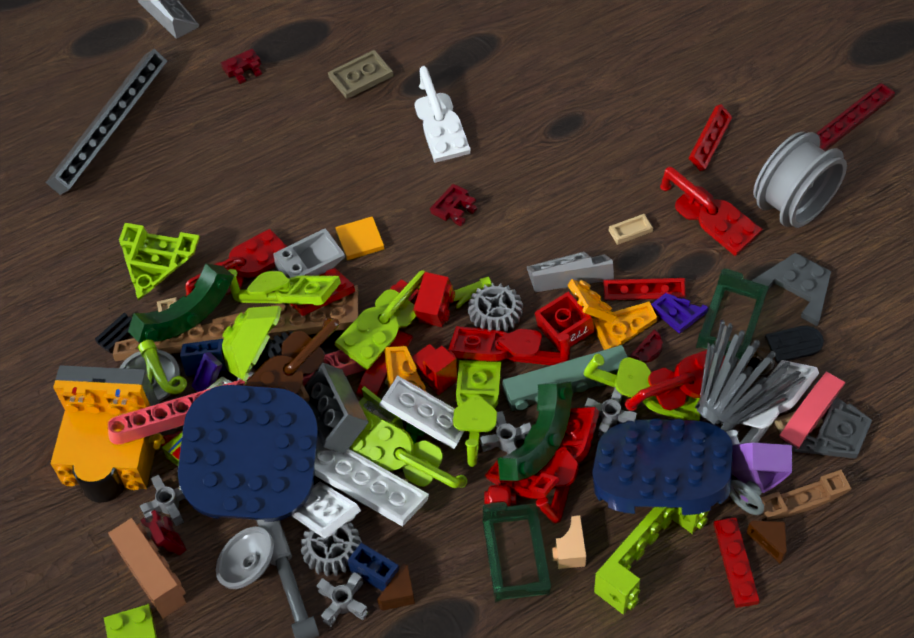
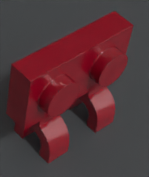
[220,49,262,84]
[430,184,477,226]
[140,509,187,555]

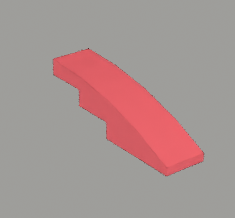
[780,371,845,449]

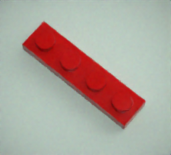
[689,104,732,171]
[714,518,760,608]

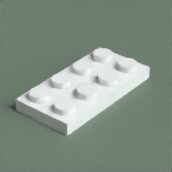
[379,375,464,449]
[292,481,361,539]

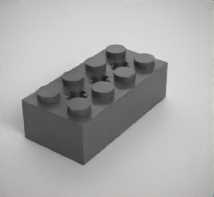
[304,362,368,454]

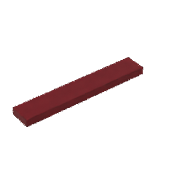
[816,83,896,151]

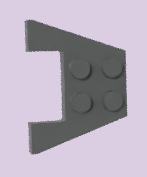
[747,253,831,326]
[788,381,872,459]

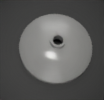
[120,349,180,402]
[216,527,274,589]

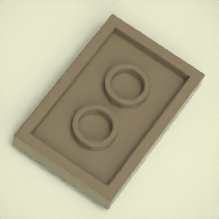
[328,50,393,99]

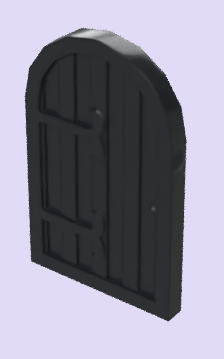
[765,326,824,364]

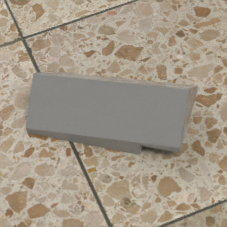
[138,0,199,39]
[526,252,614,292]

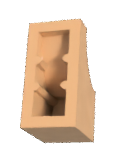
[552,516,586,569]

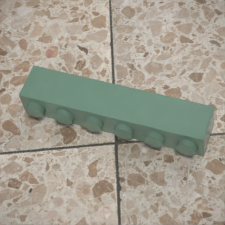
[503,345,627,411]

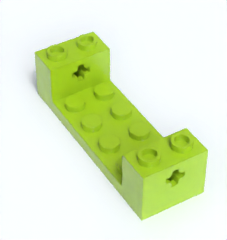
[594,507,709,615]

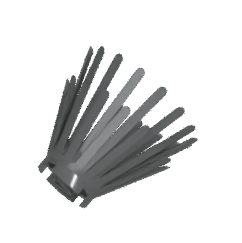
[695,320,806,431]

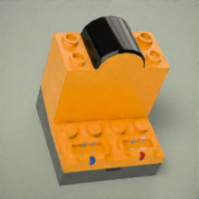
[50,365,163,503]

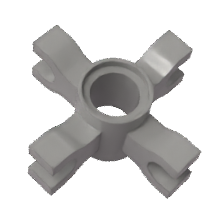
[585,387,637,438]
[480,411,531,455]
[140,475,186,526]
[317,572,368,627]

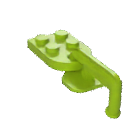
[228,269,341,305]
[335,270,425,370]
[584,354,701,421]
[453,360,501,467]
[349,410,468,488]

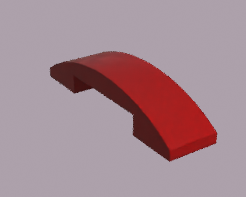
[357,330,413,397]
[485,460,559,499]

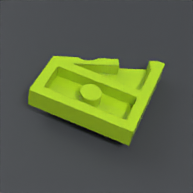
[104,604,157,638]

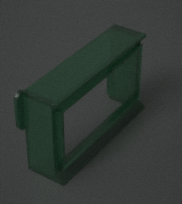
[696,268,769,359]
[482,502,551,603]

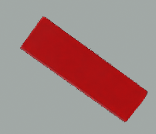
[603,278,686,300]

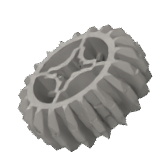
[468,282,523,333]
[301,522,362,577]

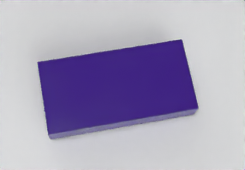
[192,352,223,392]

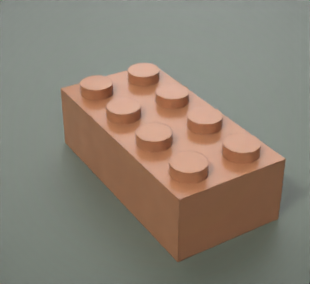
[108,518,186,619]

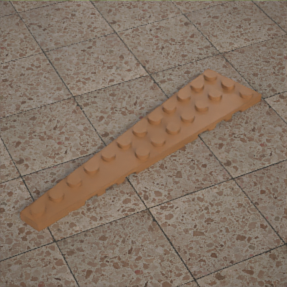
[113,285,359,361]

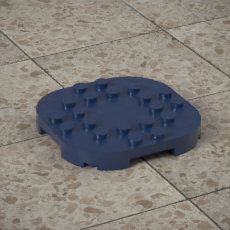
[178,385,318,522]
[593,419,733,515]

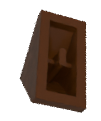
[747,520,787,564]
[377,563,415,611]

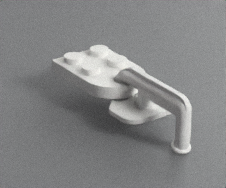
[415,66,471,163]
[726,360,819,445]

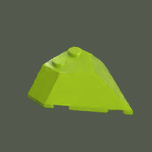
[119,223,200,300]
[222,306,282,382]

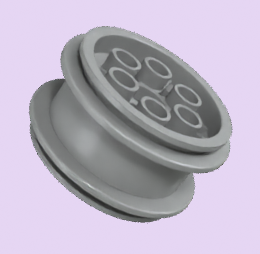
[753,132,847,228]

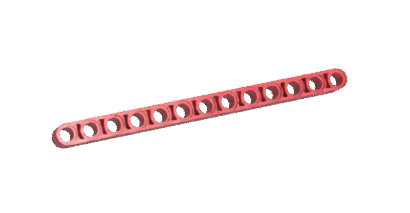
[108,350,366,444]

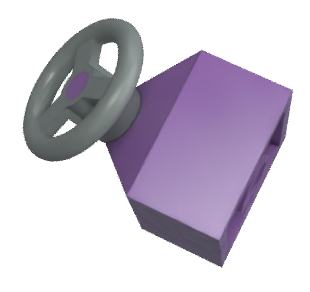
[729,443,792,515]

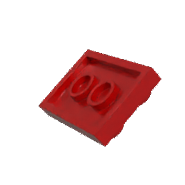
[291,268,355,316]

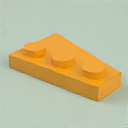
[567,279,617,323]
[592,301,657,350]
[385,346,426,392]

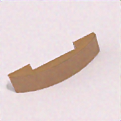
[761,470,851,520]

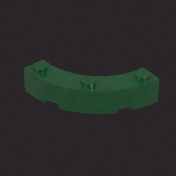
[128,264,234,343]
[498,381,573,481]

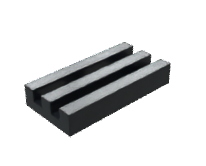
[95,313,132,353]

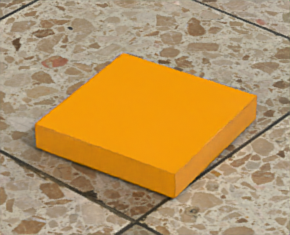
[335,216,384,260]

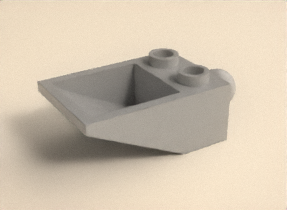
[273,228,345,278]

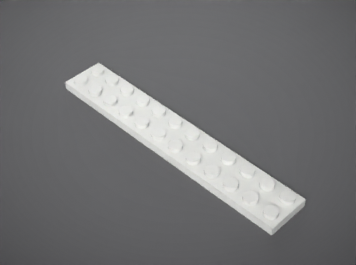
[206,377,429,527]

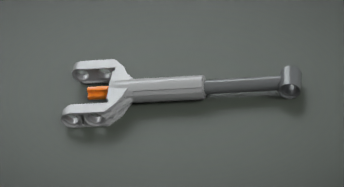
[256,520,319,638]

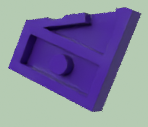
[651,293,708,334]

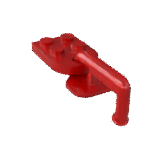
[660,167,762,256]
[185,229,287,296]
[448,326,570,365]
[625,350,733,411]
[536,407,599,524]

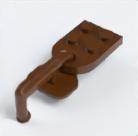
[242,317,340,394]

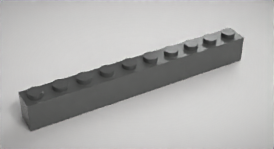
[45,49,167,195]

